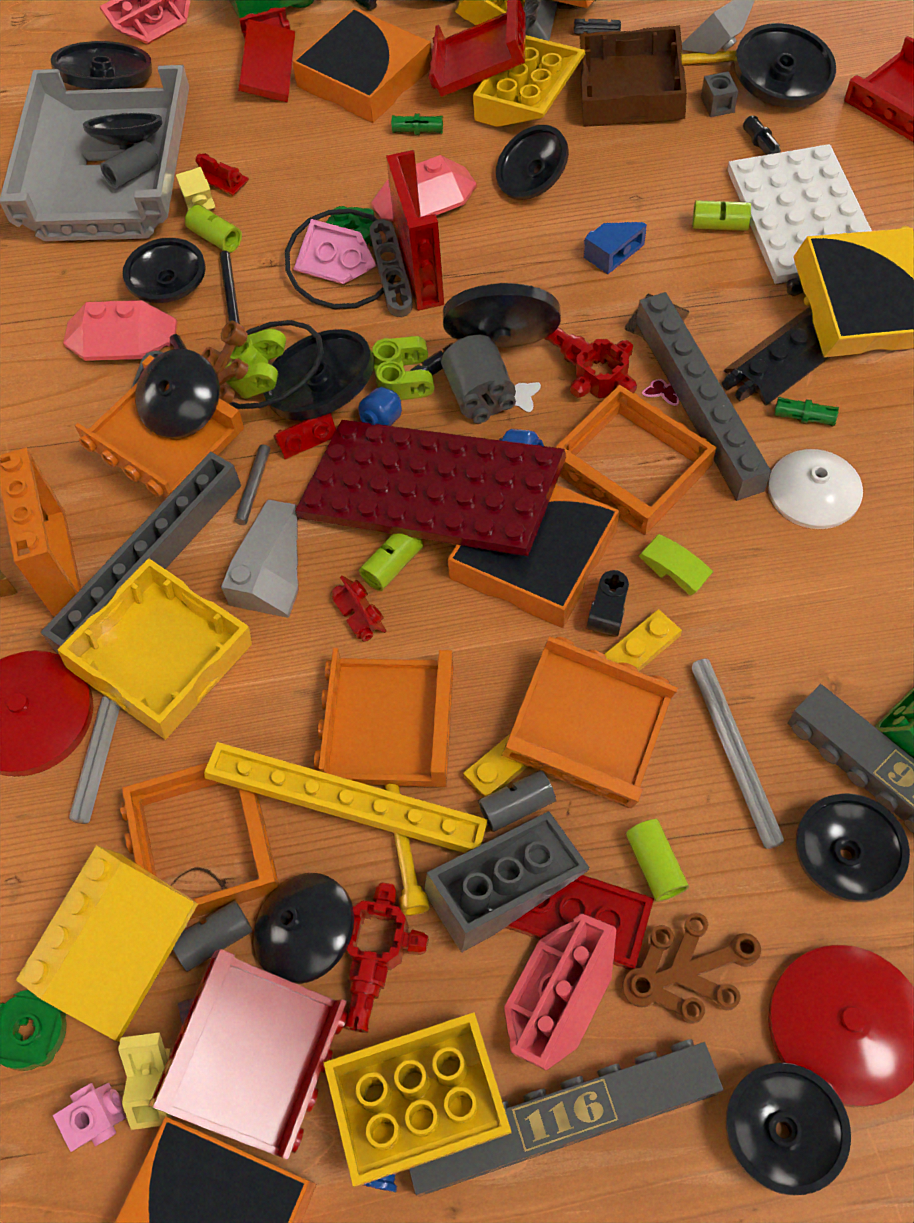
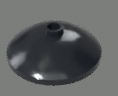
[83,113,163,150]
[496,125,569,200]
[123,238,206,303]
[135,349,220,439]
[796,793,910,902]
[254,873,354,984]
[726,1063,851,1196]

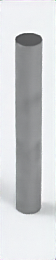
[235,444,271,525]

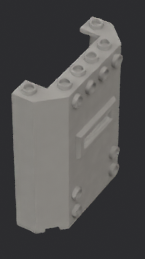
[0,65,190,241]

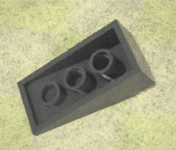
[424,811,590,953]

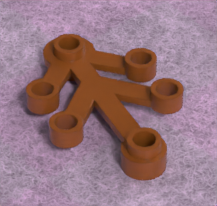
[202,320,248,404]
[623,913,761,1024]

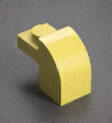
[176,167,216,211]
[118,1033,171,1130]

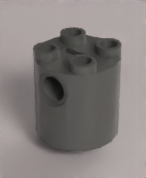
[441,335,516,424]

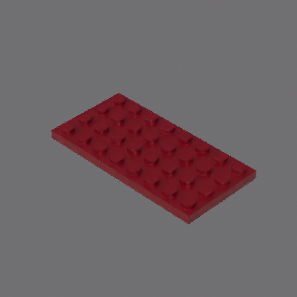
[295,420,566,556]

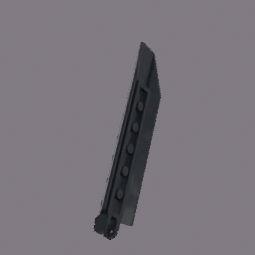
[722,306,830,406]

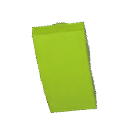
[639,534,713,596]

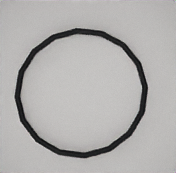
[285,209,399,309]
[220,320,324,409]

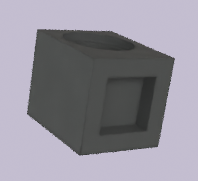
[701,72,739,117]

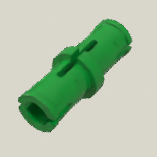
[391,113,443,135]
[774,397,839,426]

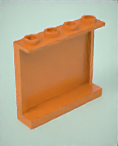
[74,355,244,498]
[502,636,678,808]
[314,648,454,787]

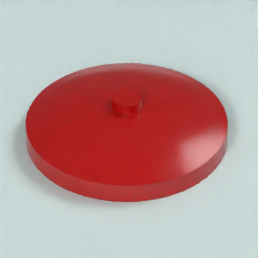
[0,650,94,777]
[768,945,914,1107]

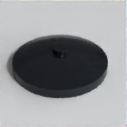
[734,23,836,108]
[50,41,152,89]
[443,283,561,348]
[263,329,374,420]

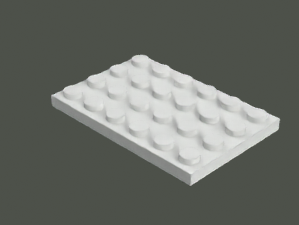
[727,144,872,284]

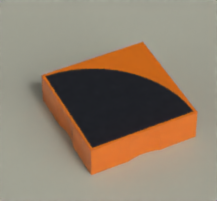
[292,7,432,123]
[448,485,620,628]
[115,1116,317,1223]

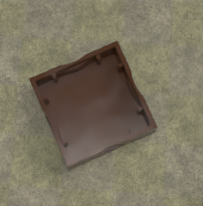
[580,25,687,127]

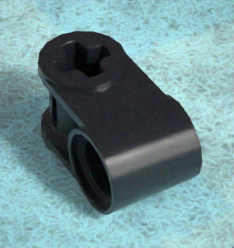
[586,570,629,636]

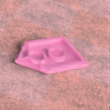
[293,219,377,284]

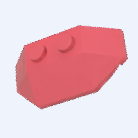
[100,0,190,44]
[371,155,477,222]
[64,300,178,361]
[504,914,616,1071]

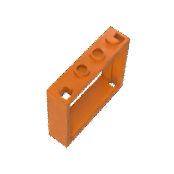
[555,385,717,535]
[0,447,82,617]
[120,762,280,919]

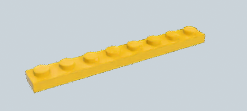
[463,609,682,798]
[204,742,488,853]

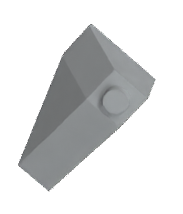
[682,0,755,54]
[221,499,299,618]

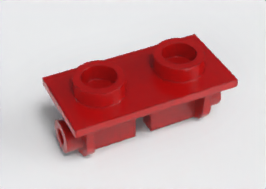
[239,7,291,40]
[195,153,249,195]
[274,413,336,459]
[332,576,387,642]

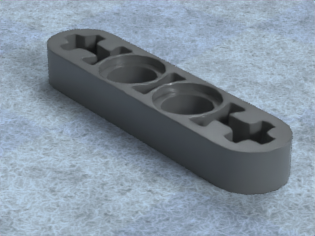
[370,219,412,317]

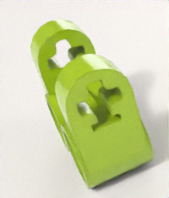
[226,329,286,399]
[372,336,435,400]

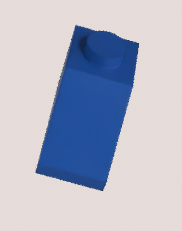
[584,222,647,274]

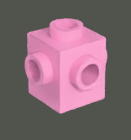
[53,1083,126,1152]

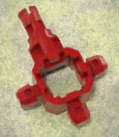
[544,327,637,398]
[344,882,429,1033]

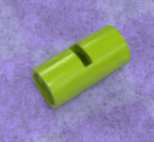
[692,200,751,231]
[185,205,242,253]
[359,534,423,591]
[626,819,689,902]

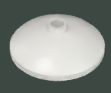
[768,449,863,529]

